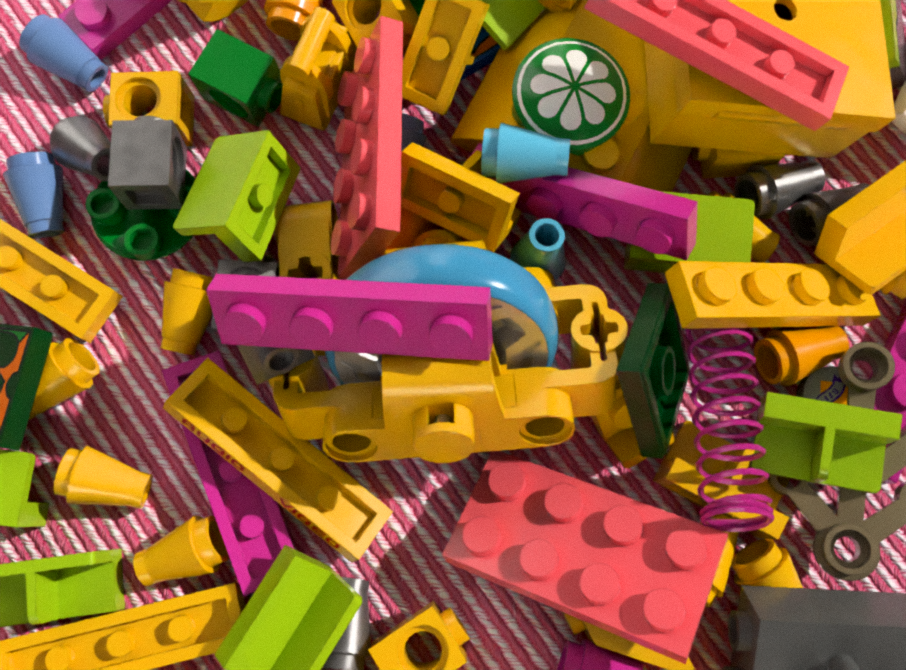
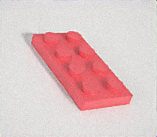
[331,16,403,279]
[442,451,728,664]

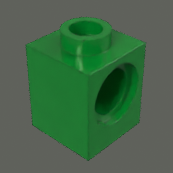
[188,29,283,127]

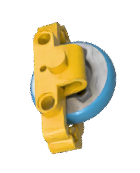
[268,230,628,463]

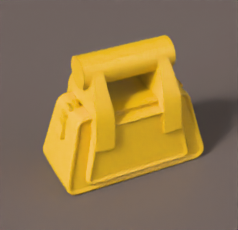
[280,7,357,131]

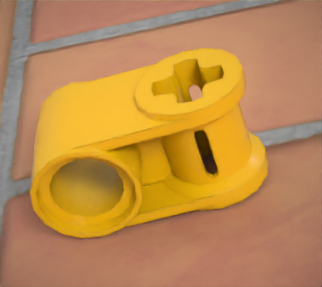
[275,200,340,280]

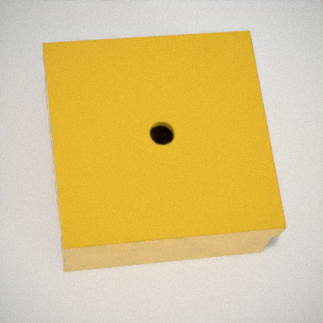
[644,0,896,158]

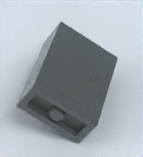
[722,585,906,670]

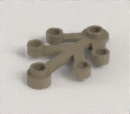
[767,342,906,581]

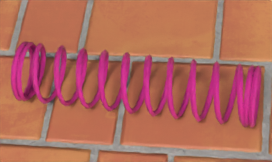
[685,328,774,532]

